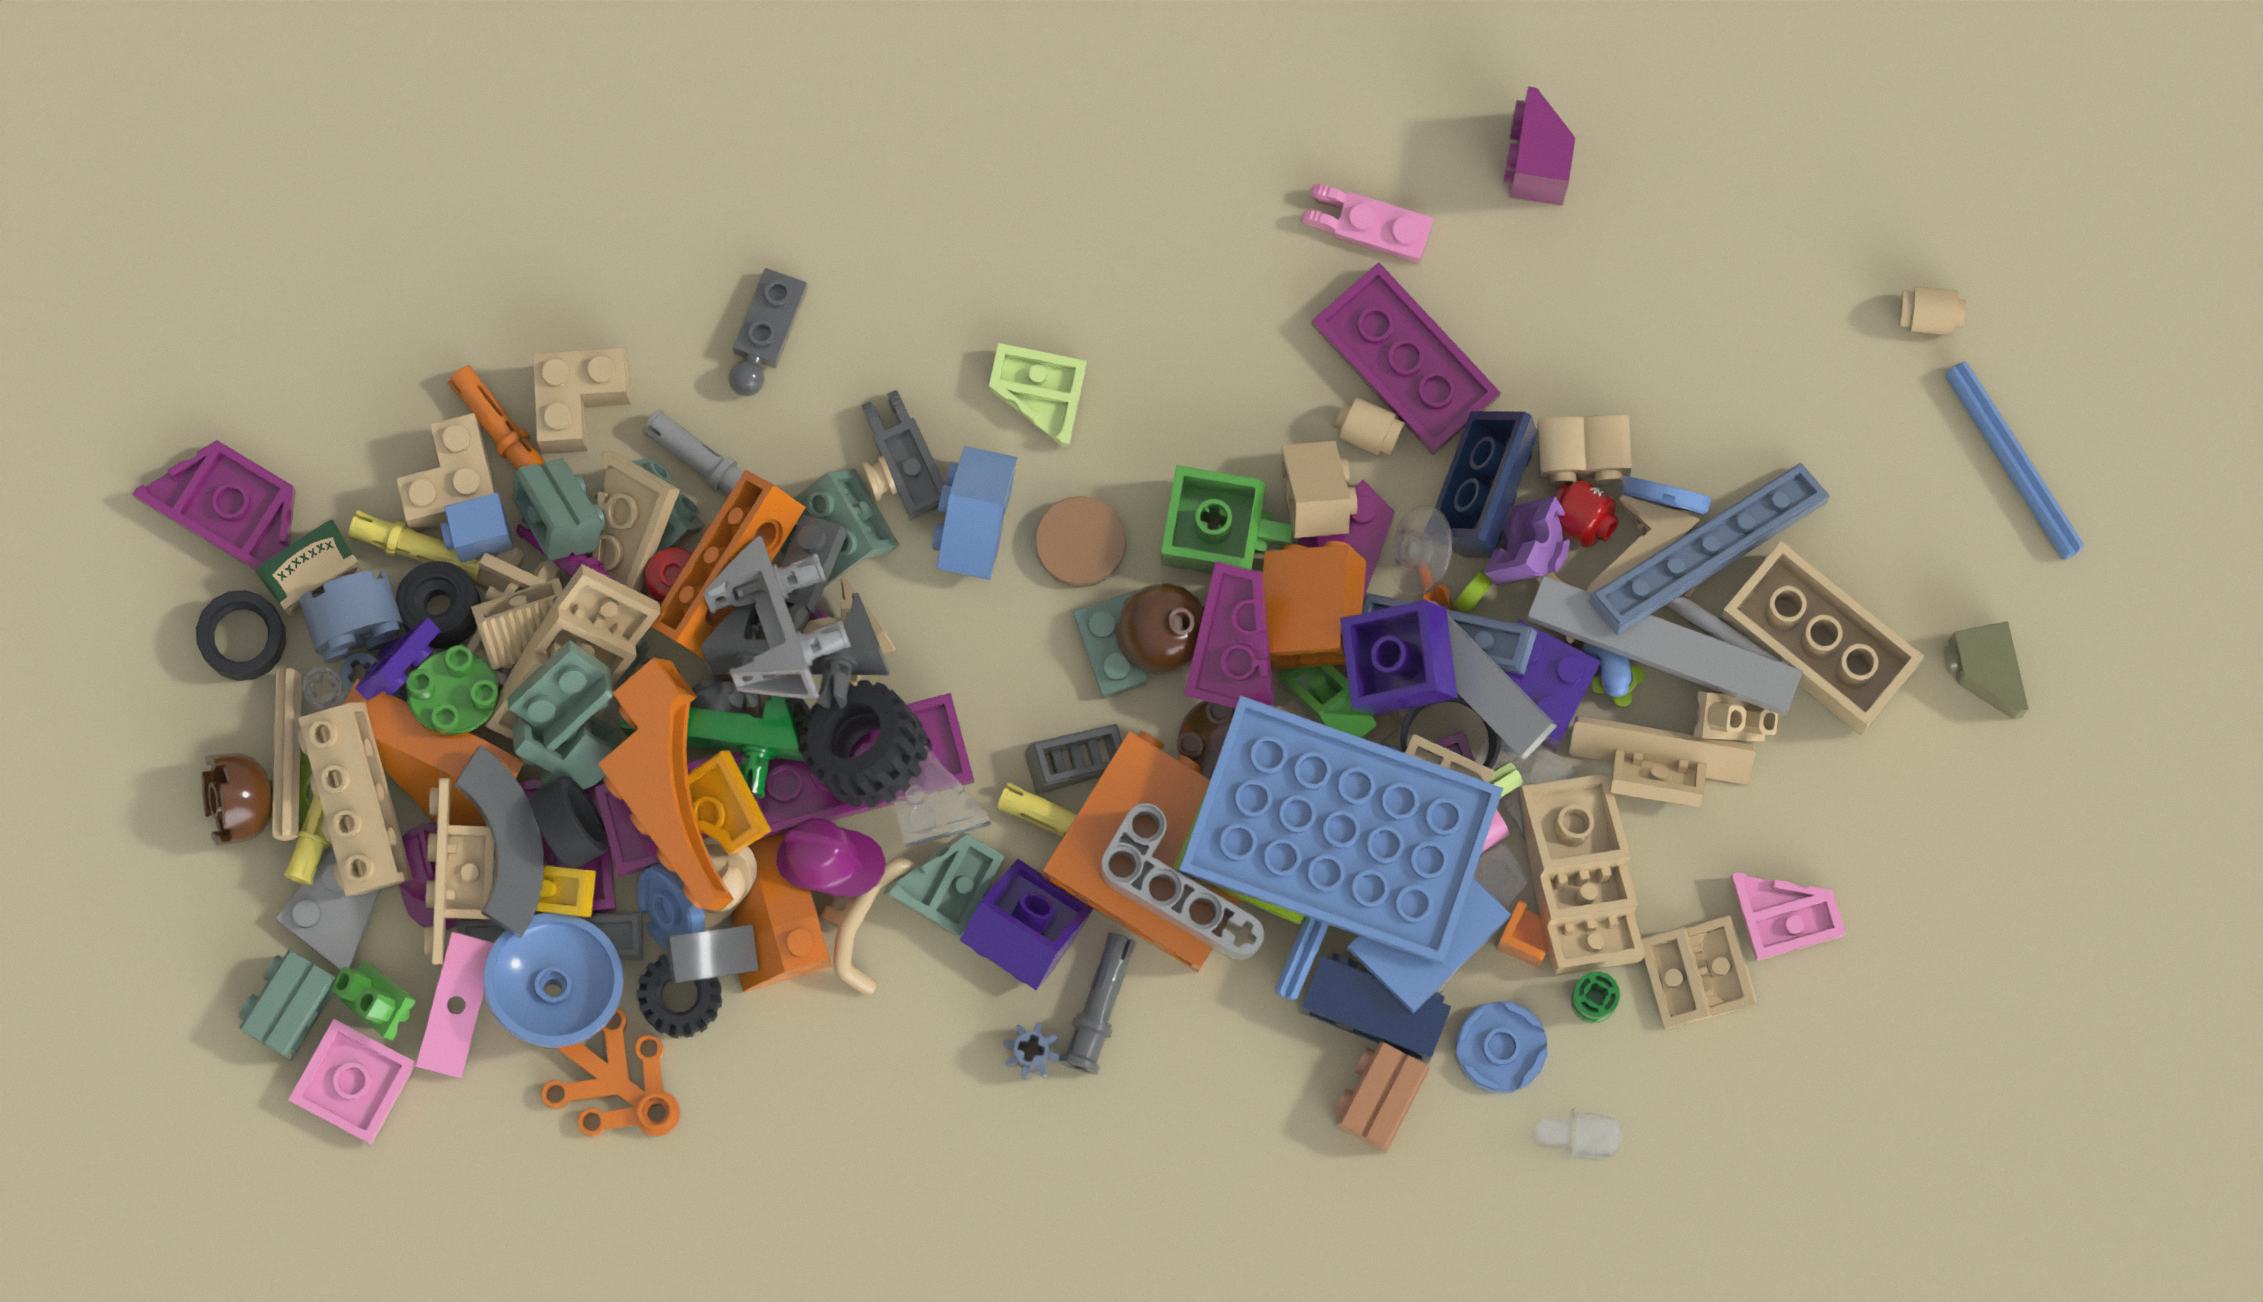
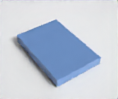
[1347,878,1511,1014]

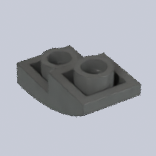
[665,924,759,983]

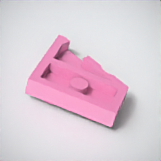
[1730,872,1846,961]

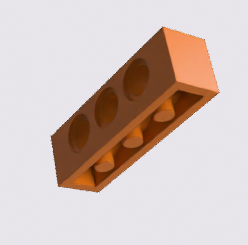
[650,469,806,661]

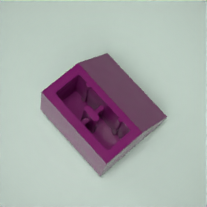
[1503,86,1575,206]

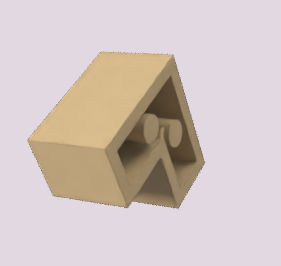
[533,347,630,454]
[396,413,496,532]

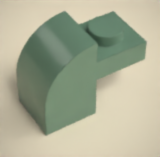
[512,715,621,790]

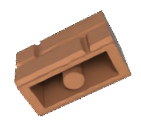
[1333,1041,1430,1153]

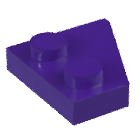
[355,618,440,701]

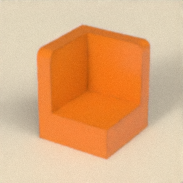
[1497,900,1548,968]

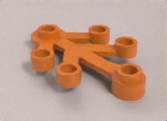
[539,1008,680,1137]

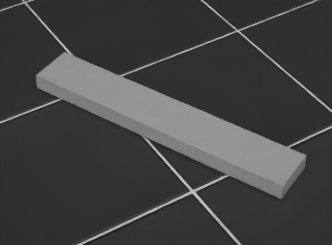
[1527,576,1803,716]

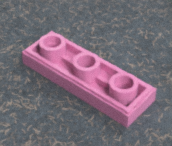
[416,931,495,1078]

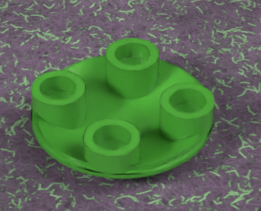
[407,646,499,735]

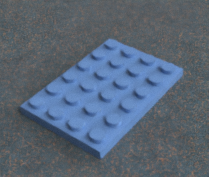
[1179,696,1503,964]

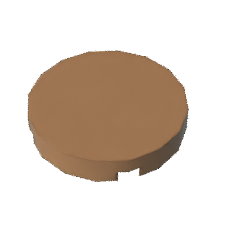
[1035,496,1126,588]

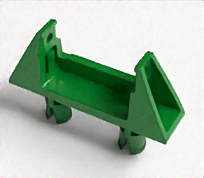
[619,664,805,799]

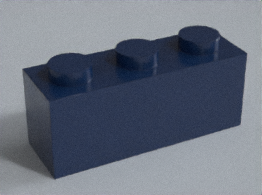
[1300,953,1451,1063]

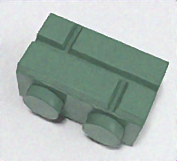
[511,458,605,560]
[238,949,336,1061]

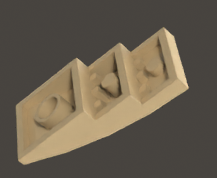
[485,564,661,740]
[1519,773,1646,975]

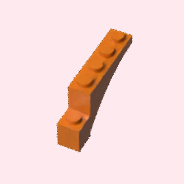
[598,658,734,911]

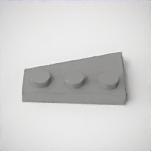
[275,848,382,971]

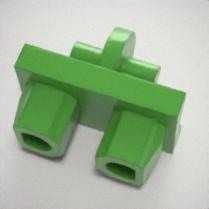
[332,960,416,1040]

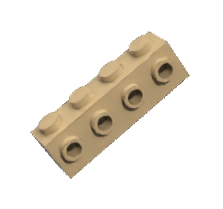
[298,702,413,896]

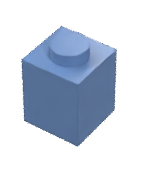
[440,492,514,563]

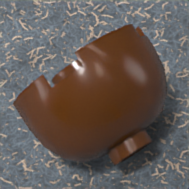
[1115,583,1204,676]
[202,753,272,846]

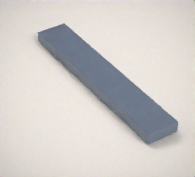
[1589,463,1829,635]

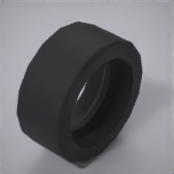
[196,590,286,681]
[531,776,609,869]

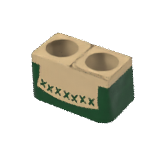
[255,520,362,618]

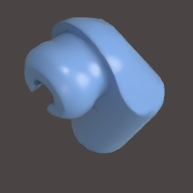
[1582,642,1632,697]

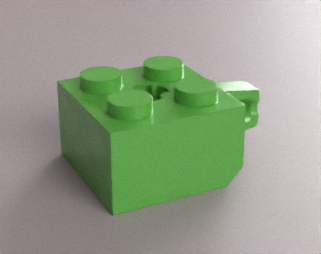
[1161,465,1294,573]

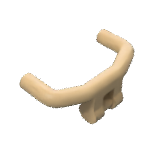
[820,858,916,996]

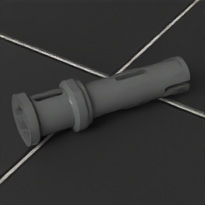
[1059,933,1136,1075]

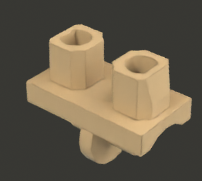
[477,546,562,600]
[1693,691,1779,742]

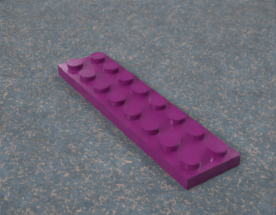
[595,693,975,877]

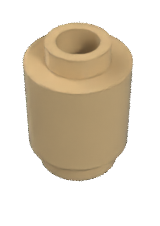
[1899,287,1966,335]
[1334,397,1405,456]

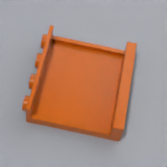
[1041,731,1242,972]

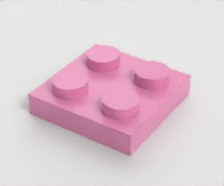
[288,1019,416,1145]

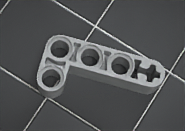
[1100,803,1264,960]

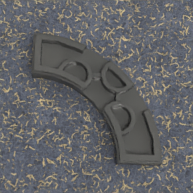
[453,745,544,938]

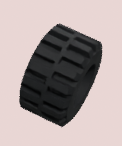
[800,680,928,808]

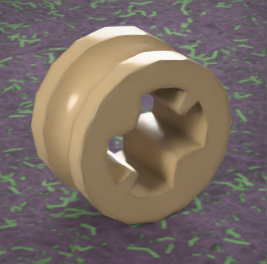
[862,456,898,502]

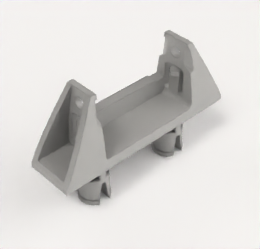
[703,536,851,698]

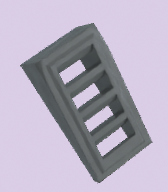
[1025,724,1122,794]

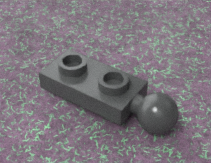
[728,268,808,396]

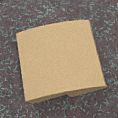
[1641,915,1758,1029]

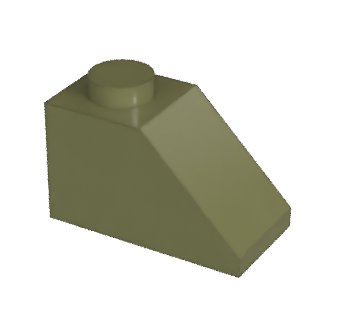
[1944,621,2029,719]

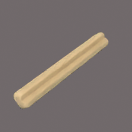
[271,668,302,841]

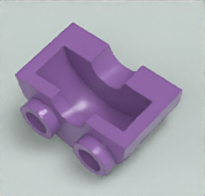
[1484,496,1570,586]

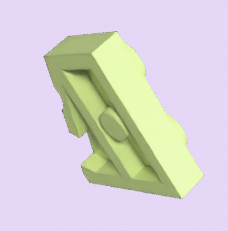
[989,343,1087,448]

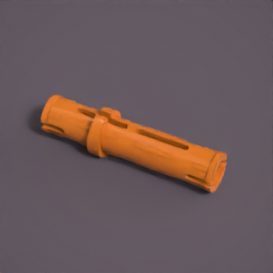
[447,365,546,470]

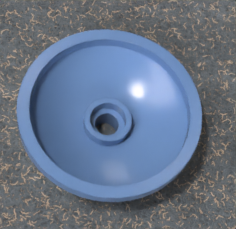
[483,913,623,1047]

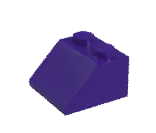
[959,858,1093,990]

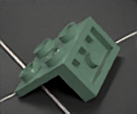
[780,469,900,587]

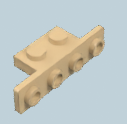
[1569,716,1756,808]
[424,778,495,964]

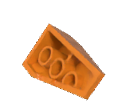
[343,678,524,826]
[732,833,832,992]

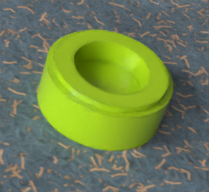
[1453,569,1493,614]

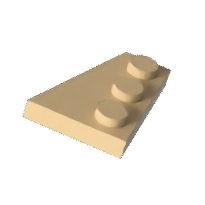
[592,451,680,593]

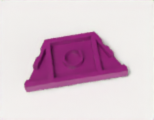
[132,440,296,571]

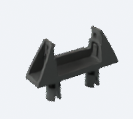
[701,593,890,709]

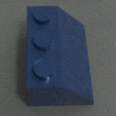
[1424,411,1537,559]

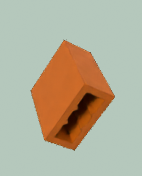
[1263,541,1366,670]

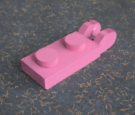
[1301,184,1434,263]

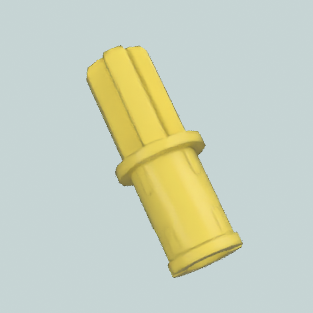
[284,795,330,886]

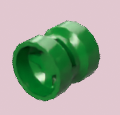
[1571,971,1620,1023]

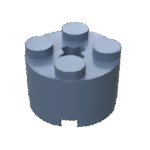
[299,570,403,664]

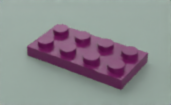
[1312,262,1501,455]

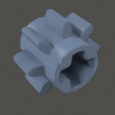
[1003,1022,1060,1080]

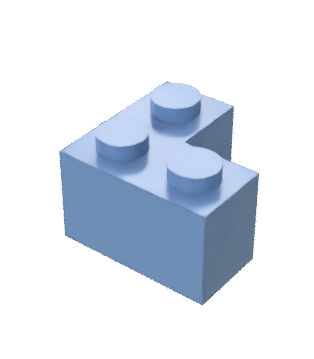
[932,446,1017,580]

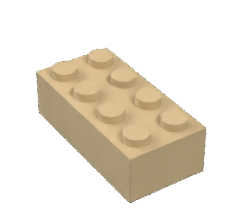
[1719,541,1925,735]

